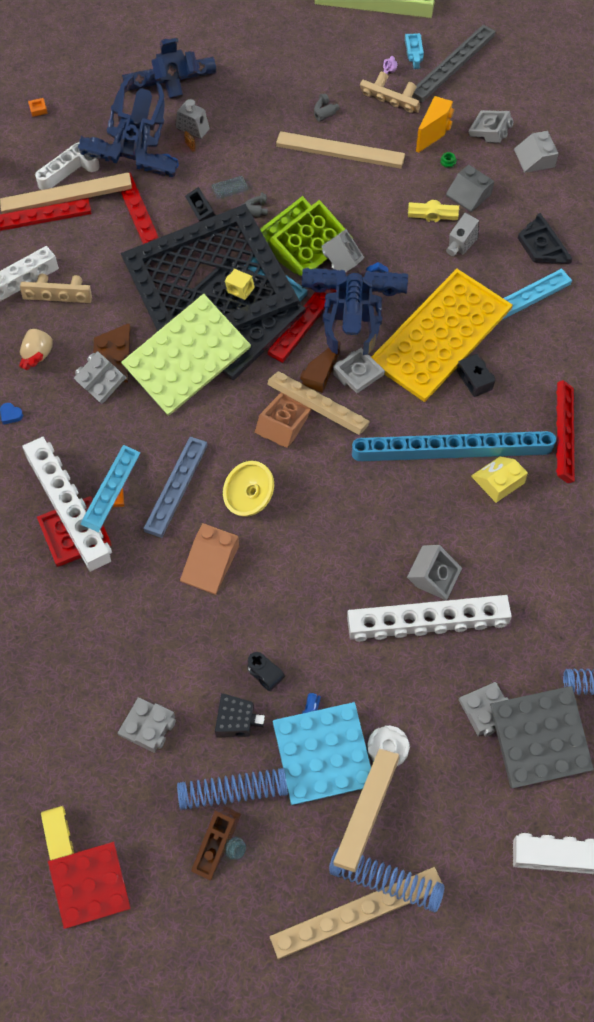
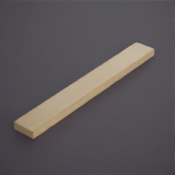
[276,131,405,168]
[0,173,132,214]

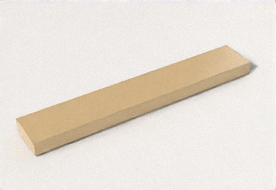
[333,749,400,872]

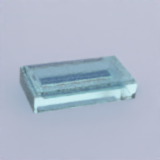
[212,176,248,199]

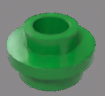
[440,152,457,168]

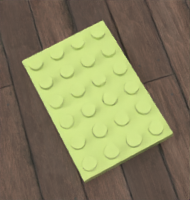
[121,294,251,416]

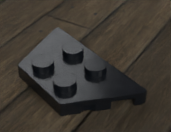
[517,213,573,264]

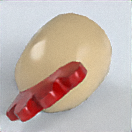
[19,329,53,371]

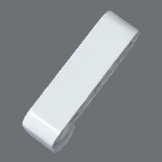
[35,143,100,190]

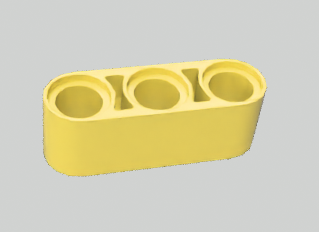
[41,806,74,860]

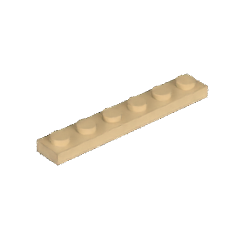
[267,371,370,435]

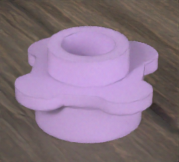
[383,56,397,74]

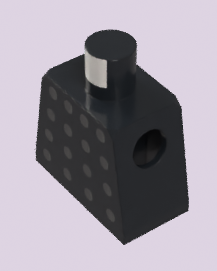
[215,693,265,738]

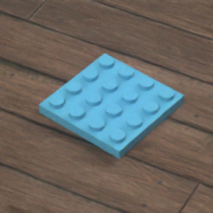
[273,702,371,805]

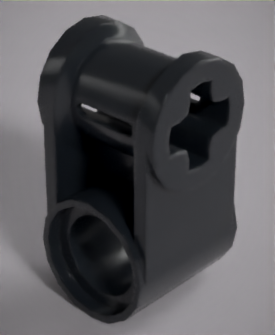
[247,652,285,691]

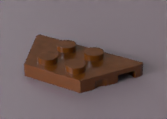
[93,324,131,383]

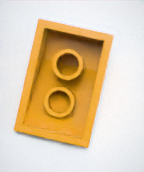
[416,96,454,152]

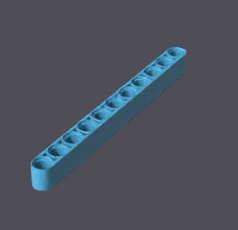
[352,431,556,461]

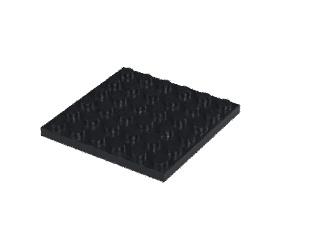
[168,260,306,381]

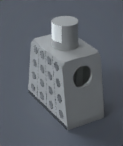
[176,99,210,139]
[446,213,479,256]

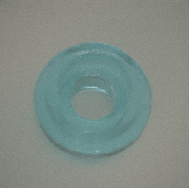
[226,837,246,859]

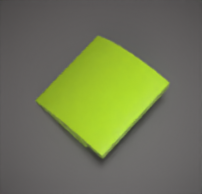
[260,196,353,276]

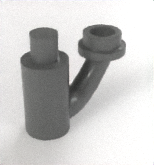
[314,94,340,122]
[241,192,268,217]

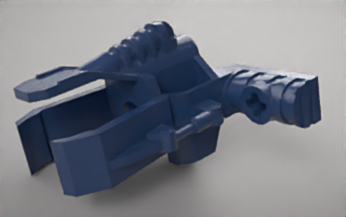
[122,38,216,98]
[78,76,178,177]
[302,268,408,355]

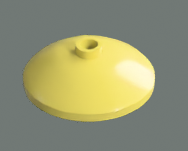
[223,461,274,517]

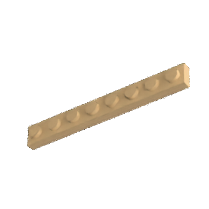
[270,867,442,959]

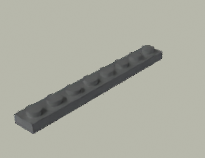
[412,25,496,103]

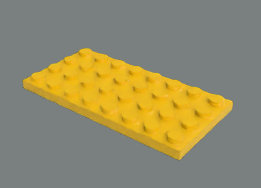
[371,268,513,402]

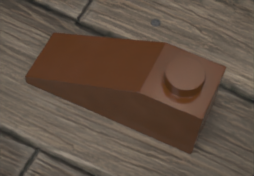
[300,341,341,393]
[191,805,241,881]

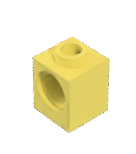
[225,269,255,300]

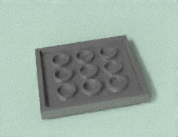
[490,686,594,788]

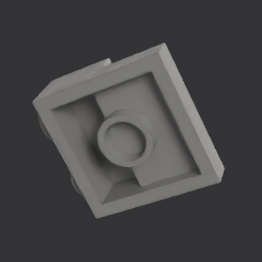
[469,111,513,143]
[333,348,385,393]
[74,351,126,404]
[459,682,508,736]
[117,697,176,753]

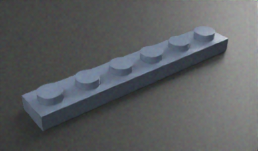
[144,437,208,538]

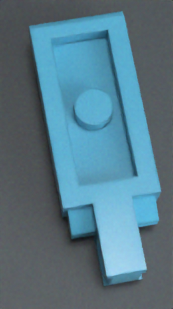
[405,33,424,69]

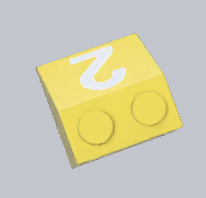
[471,456,528,503]

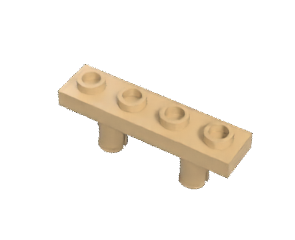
[360,72,420,113]
[20,273,92,303]

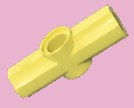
[408,200,459,222]

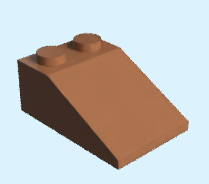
[255,392,312,448]
[180,523,239,595]

